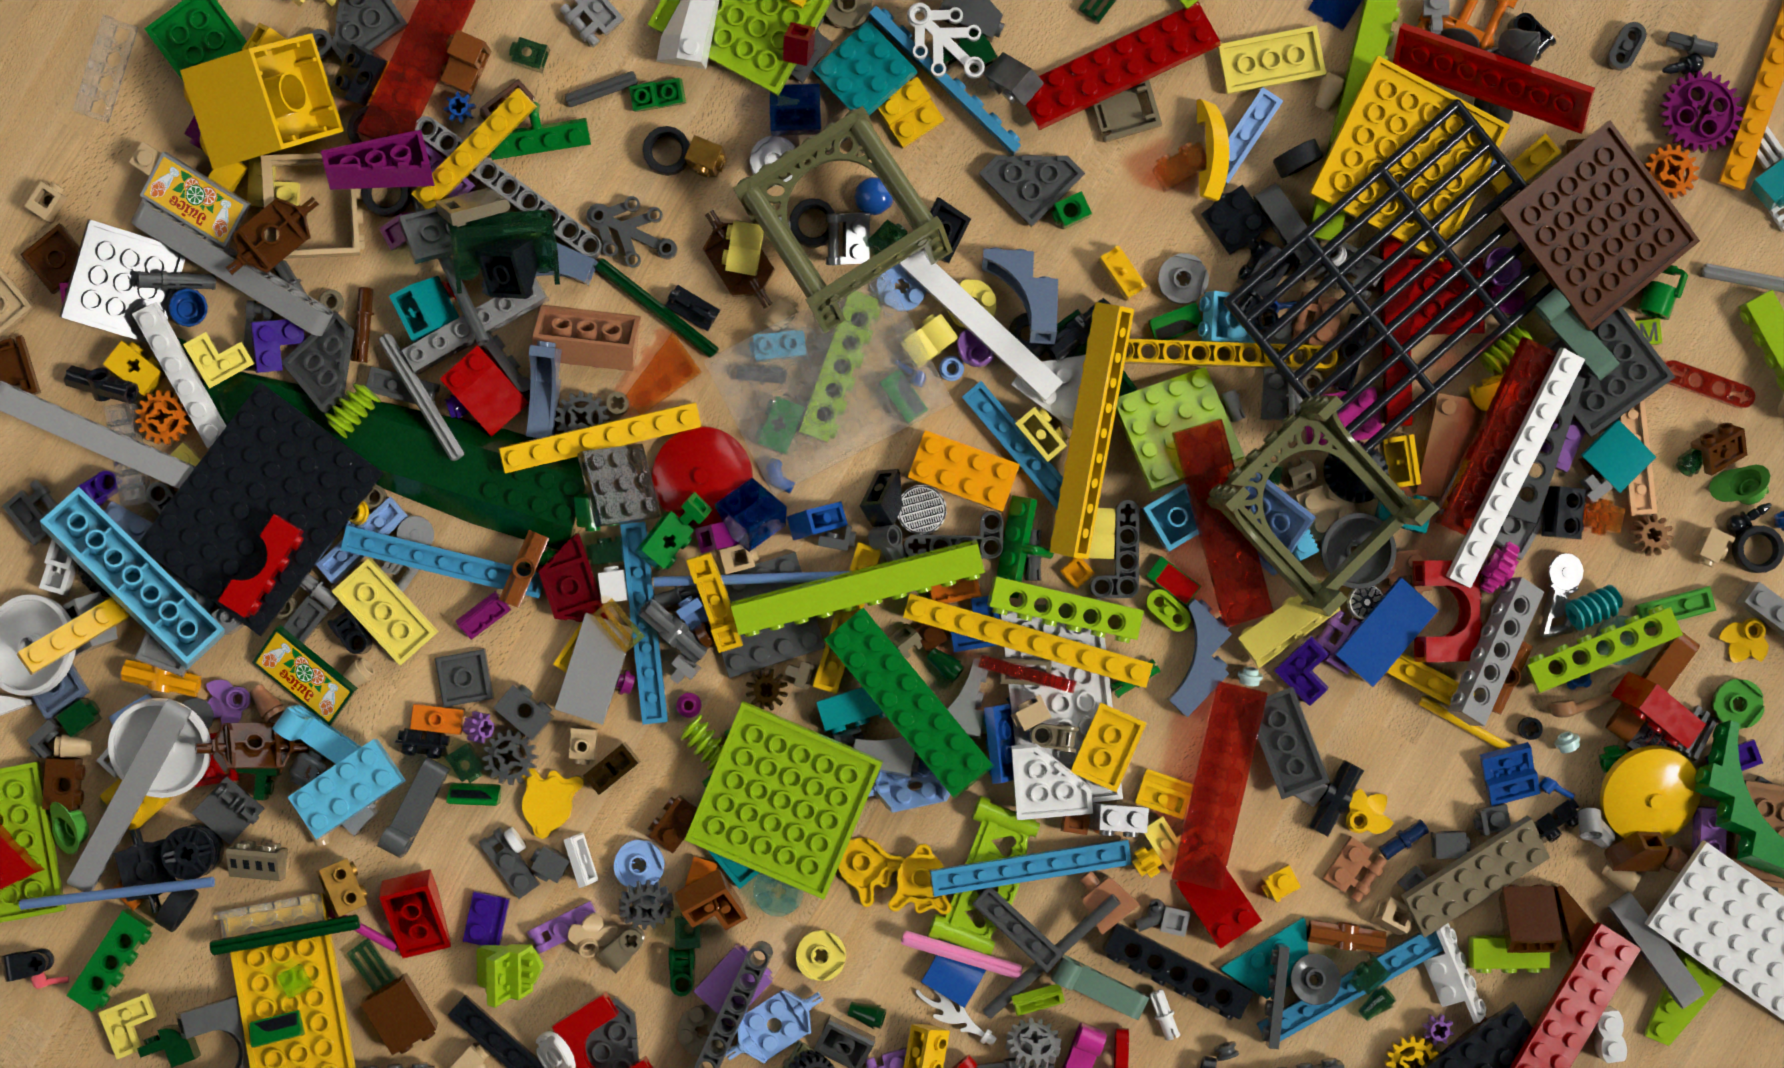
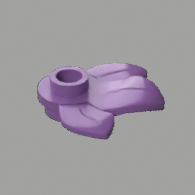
[206,680,251,724]

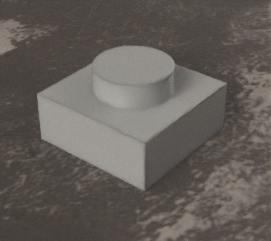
[1159,906,1191,937]

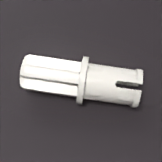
[1150,989,1180,1041]

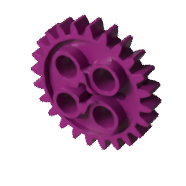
[1659,71,1743,153]

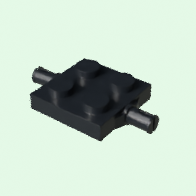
[1201,184,1271,255]
[114,828,176,913]

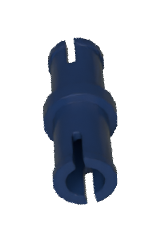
[1379,819,1429,860]

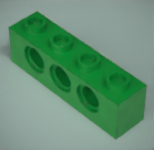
[66,908,154,1012]

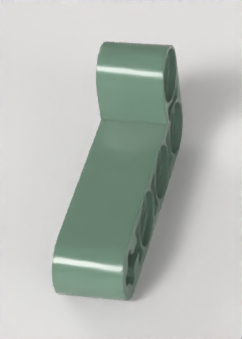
[1534,288,1620,381]
[1050,955,1150,1020]

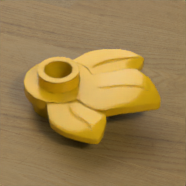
[1719,618,1769,663]
[1346,788,1394,834]

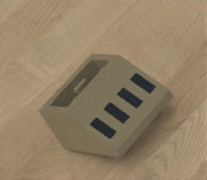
[226,840,288,881]

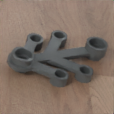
[586,196,678,268]

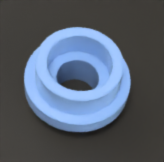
[939,356,964,381]

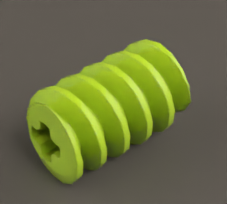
[1478,325,1536,375]
[325,383,381,439]
[680,714,724,771]

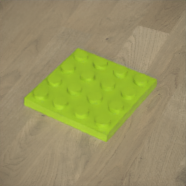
[1116,367,1245,492]

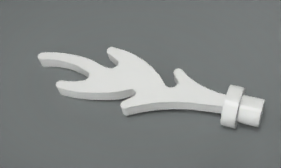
[916,990,997,1046]

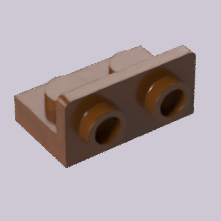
[1691,423,1748,476]
[648,795,698,854]

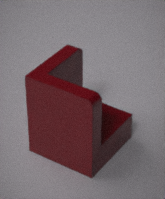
[783,22,816,66]

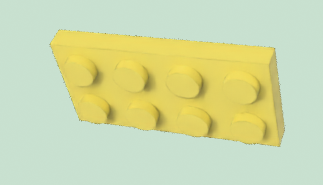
[1217,25,1326,95]
[331,557,439,666]

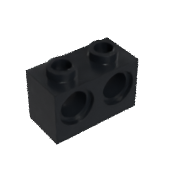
[1541,486,1586,540]

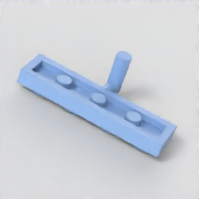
[316,497,408,584]

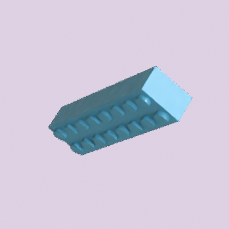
[40,487,225,670]

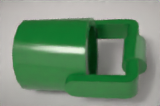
[1637,265,1688,320]

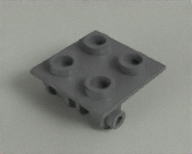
[192,776,265,845]

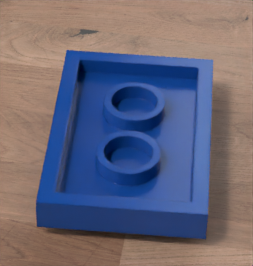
[983,703,1015,784]

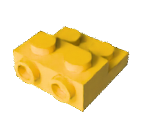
[877,77,945,149]

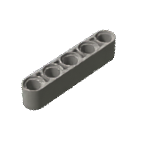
[1607,892,1704,1009]

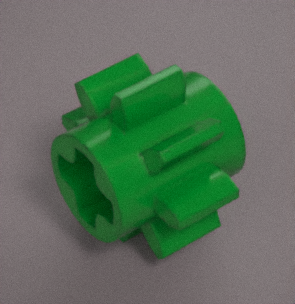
[1599,745,1627,773]

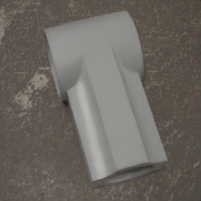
[1578,808,1615,849]

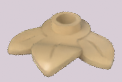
[568,912,618,958]

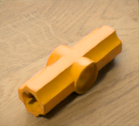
[121,659,202,697]

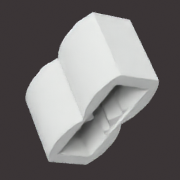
[1594,1006,1627,1063]

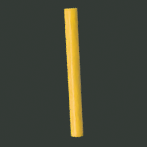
[1418,696,1511,749]

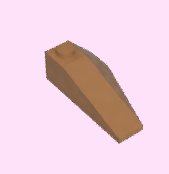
[1415,393,1481,498]

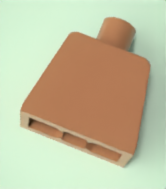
[1079,871,1140,935]

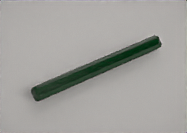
[595,258,719,358]
[210,914,360,956]

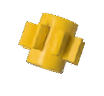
[1132,846,1163,879]

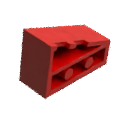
[1611,671,1706,749]
[0,823,45,891]

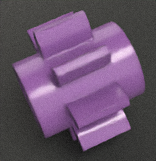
[462,711,495,743]
[1422,1013,1454,1046]

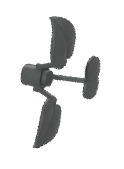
[1441,28,1540,124]

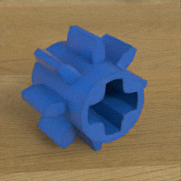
[444,91,476,124]

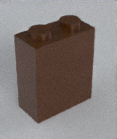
[1499,884,1563,953]
[361,973,438,1056]

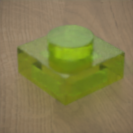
[277,964,313,999]

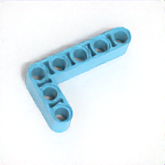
[272,705,385,796]

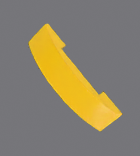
[1196,99,1229,201]
[686,552,743,653]

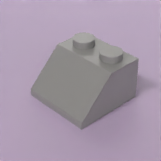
[62,591,118,657]

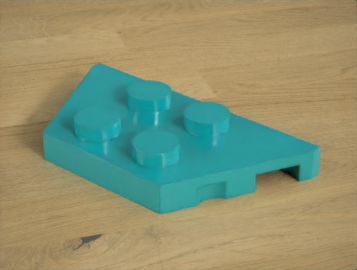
[1220,917,1309,999]

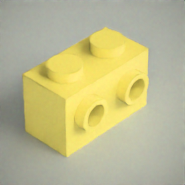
[1015,407,1069,462]

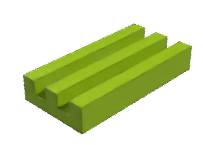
[1011,984,1065,1016]

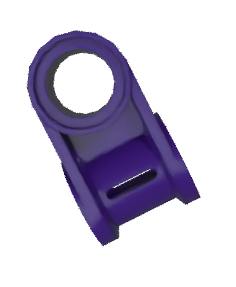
[72,471,125,507]

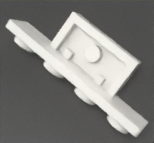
[1423,923,1486,1024]

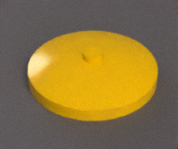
[1600,745,1701,840]

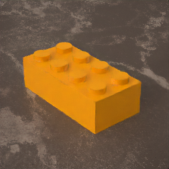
[907,430,1020,513]

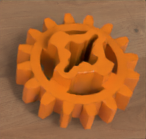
[1643,144,1699,200]
[135,390,192,445]

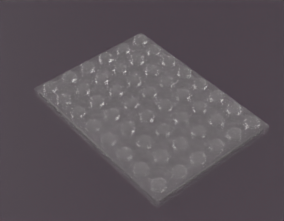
[704,272,953,496]

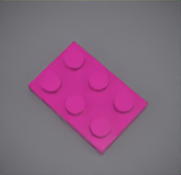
[1304,387,1382,445]

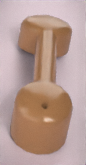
[1548,671,1631,718]

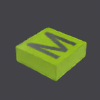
[1635,318,1663,345]

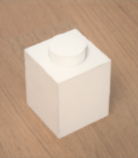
[598,566,628,603]

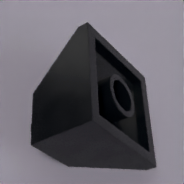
[475,239,539,299]

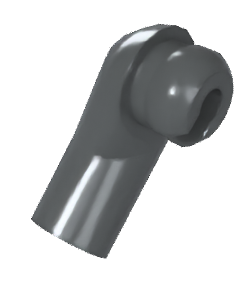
[1134,899,1165,932]

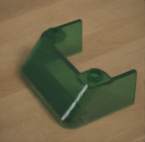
[449,210,560,294]

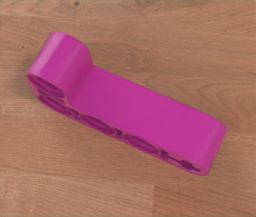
[1063,1022,1107,1068]

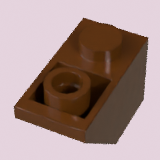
[1604,832,1669,872]

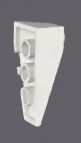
[656,0,719,69]

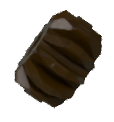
[746,668,788,711]

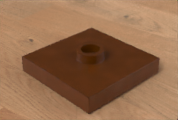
[20,223,80,294]

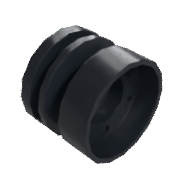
[161,823,224,880]

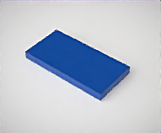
[1334,577,1439,687]

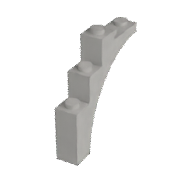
[854,658,988,778]

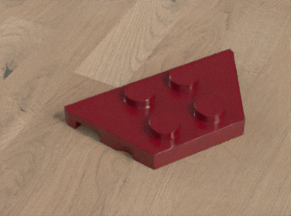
[538,532,609,622]

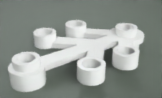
[907,3,985,79]

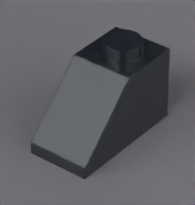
[860,469,902,527]

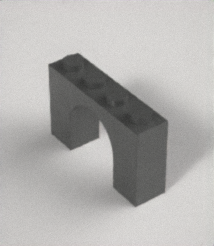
[175,996,250,1068]

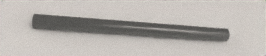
[410,194,490,346]
[983,894,1121,1019]

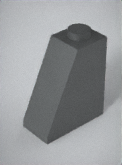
[939,0,1005,43]

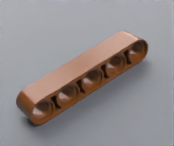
[1605,632,1700,743]

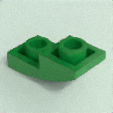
[629,78,686,112]

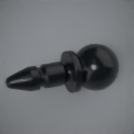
[1662,53,1704,75]
[1726,503,1772,535]

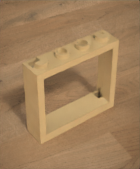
[261,153,365,259]

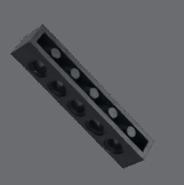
[1102,922,1253,1020]

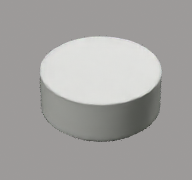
[504,827,526,853]

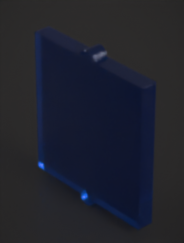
[1308,0,1362,31]

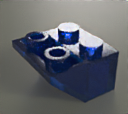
[770,83,822,136]
[715,478,787,552]

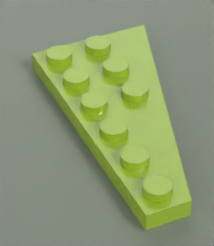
[1643,948,1726,1046]

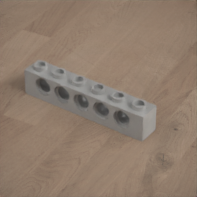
[402,277,549,374]
[1448,577,1544,726]

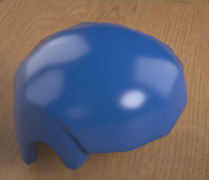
[854,177,893,216]
[169,288,208,327]

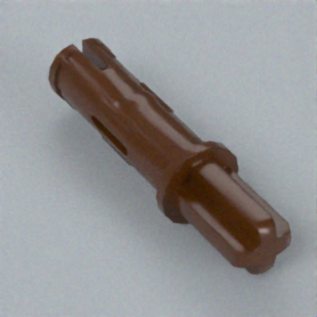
[352,287,374,363]

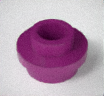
[615,670,635,695]
[676,693,702,718]

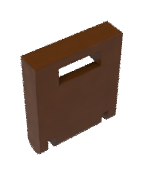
[0,335,41,395]

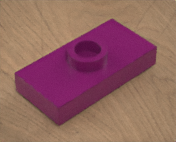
[456,591,511,640]

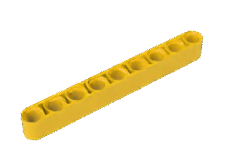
[1124,339,1338,371]

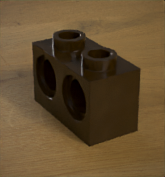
[583,742,641,795]

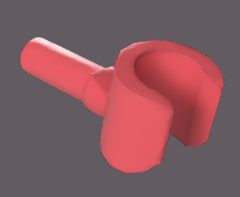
[31,972,69,989]

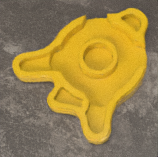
[522,768,584,839]
[838,837,905,907]
[888,843,952,914]

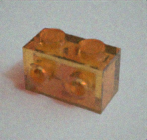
[1152,141,1207,192]

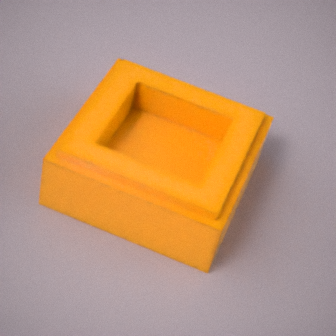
[1059,558,1095,589]

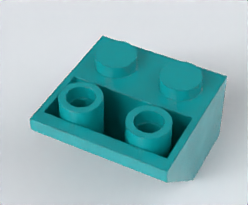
[389,276,459,342]

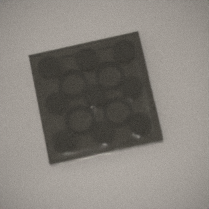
[577,444,662,527]

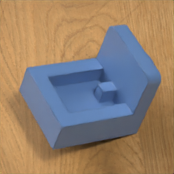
[676,596,709,630]

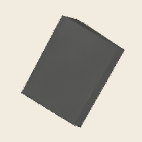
[813,1015,875,1068]

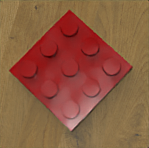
[1409,258,1485,336]

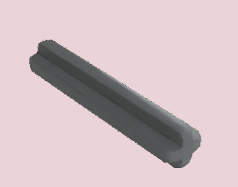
[565,71,638,107]

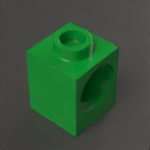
[1051,191,1092,230]

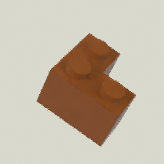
[440,29,492,97]
[675,868,748,930]

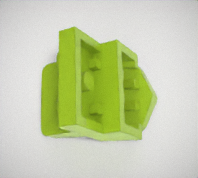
[476,944,544,1008]

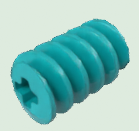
[1565,584,1623,631]

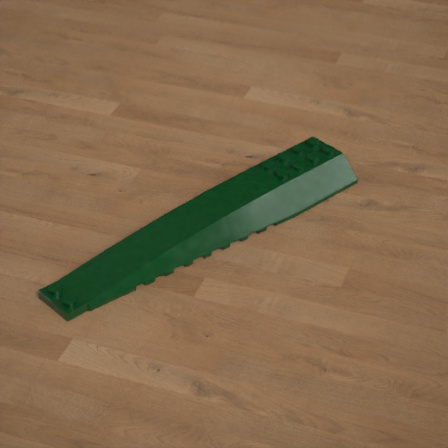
[200,372,598,550]

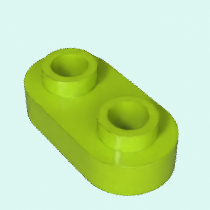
[1146,589,1191,632]

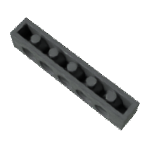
[1507,376,1586,524]

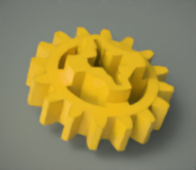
[1384,1034,1439,1068]

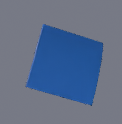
[1479,742,1540,806]
[921,941,986,1008]

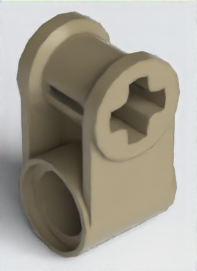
[1029,723,1079,753]
[598,926,645,974]

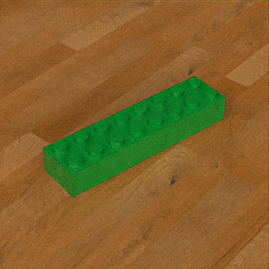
[824,607,994,799]

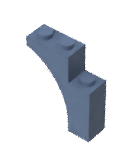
[482,235,598,296]
[982,247,1058,344]
[526,341,562,438]
[1167,599,1232,717]

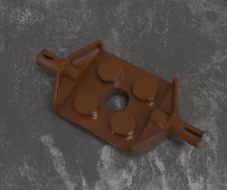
[225,196,319,276]
[703,210,775,309]
[195,723,309,774]

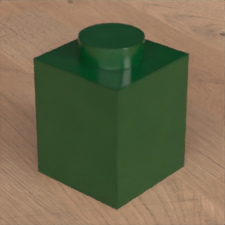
[56,698,102,737]

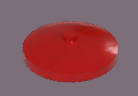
[652,427,753,527]

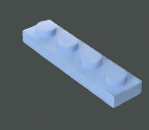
[1225,87,1283,185]

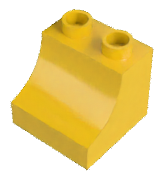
[180,33,344,169]

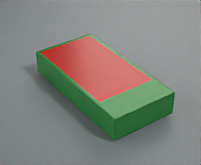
[1146,556,1201,606]

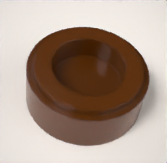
[695,622,715,648]

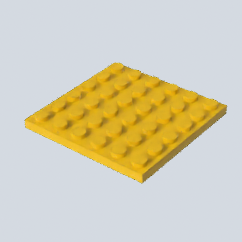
[1308,55,1510,262]

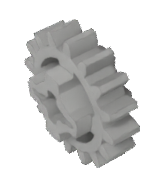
[1006,1018,1061,1068]

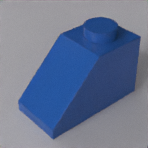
[786,501,848,541]

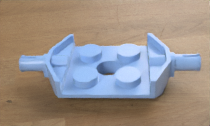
[868,760,950,813]
[726,989,824,1063]

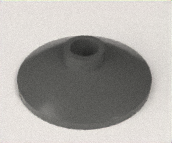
[1290,954,1341,1005]

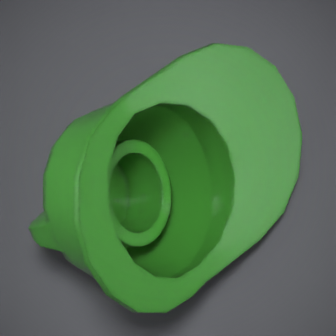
[1709,464,1771,505]
[50,802,89,854]

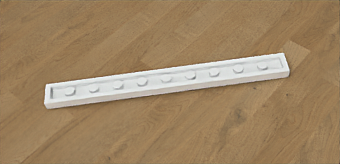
[1446,348,1585,588]

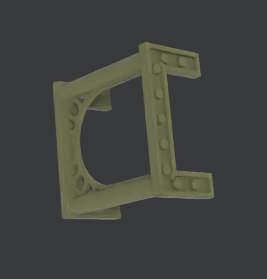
[733,106,953,333]
[1206,395,1440,617]

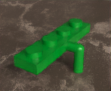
[490,102,591,160]
[996,495,1054,599]

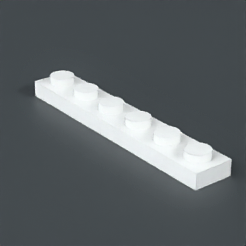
[132,301,226,448]

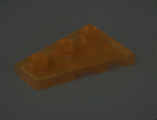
[626,331,702,415]

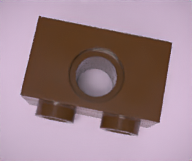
[42,757,86,811]

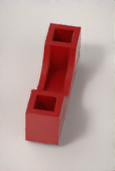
[218,514,304,618]

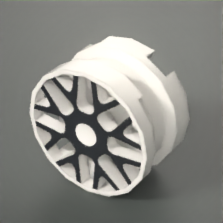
[1346,586,1383,619]

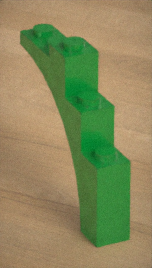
[1694,720,1784,879]

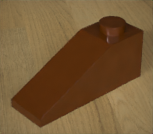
[1552,883,1595,959]

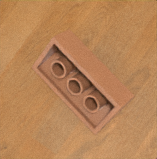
[532,305,641,371]

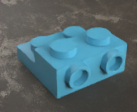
[1198,291,1255,343]

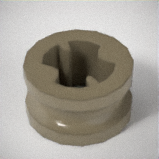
[606,392,630,415]

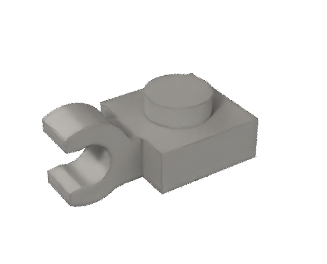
[1423,0,1449,35]

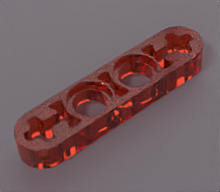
[1664,360,1756,409]
[978,655,1077,693]

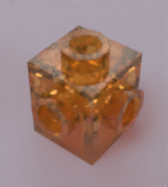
[1583,498,1626,536]

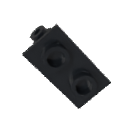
[665,285,721,331]
[395,728,450,759]
[1534,799,1583,843]

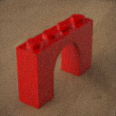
[1413,560,1482,662]
[552,991,653,1068]

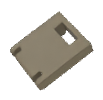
[1093,80,1162,143]
[436,188,510,227]

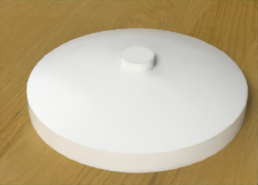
[0,595,76,696]
[108,698,211,798]

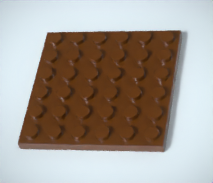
[1496,120,1700,331]

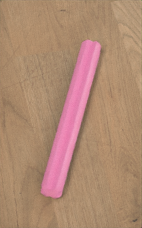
[901,931,1022,979]

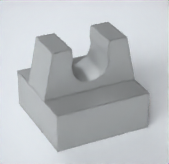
[1580,474,1613,504]
[670,653,701,684]

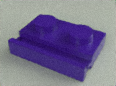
[463,891,510,945]

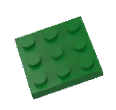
[144,0,247,82]

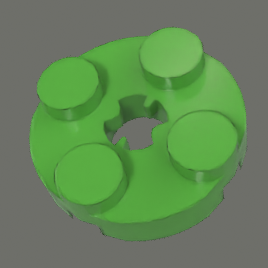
[1710,679,1765,729]

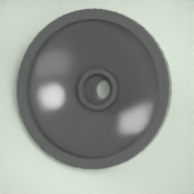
[1321,513,1396,589]

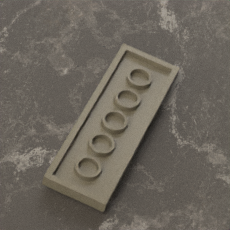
[1401,815,1550,938]

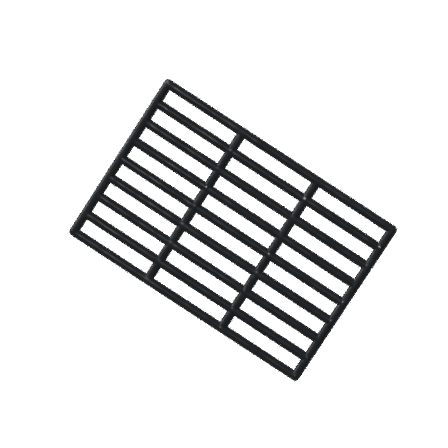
[1223,99,1554,453]

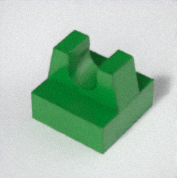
[679,492,712,526]

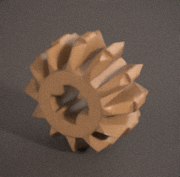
[1629,514,1674,556]

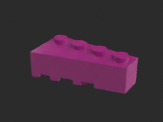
[321,130,435,190]

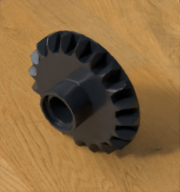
[1323,440,1390,503]

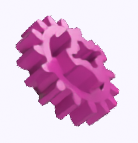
[1480,541,1520,594]

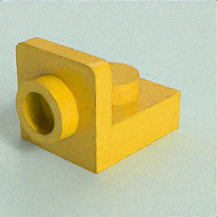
[1261,864,1301,903]

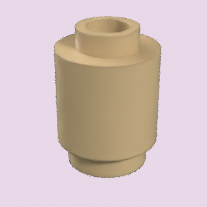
[763,296,799,333]

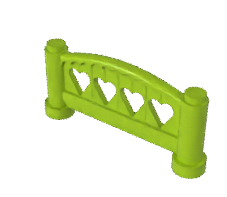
[927,795,1040,955]

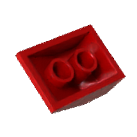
[440,345,529,437]
[1175,855,1262,949]
[379,869,451,959]

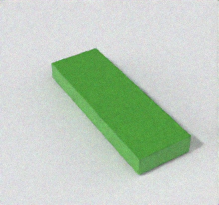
[1635,586,1716,629]

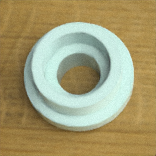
[1238,667,1263,686]
[1554,731,1580,753]

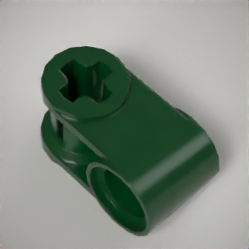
[669,947,696,997]

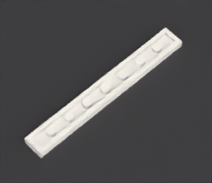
[899,250,1063,401]

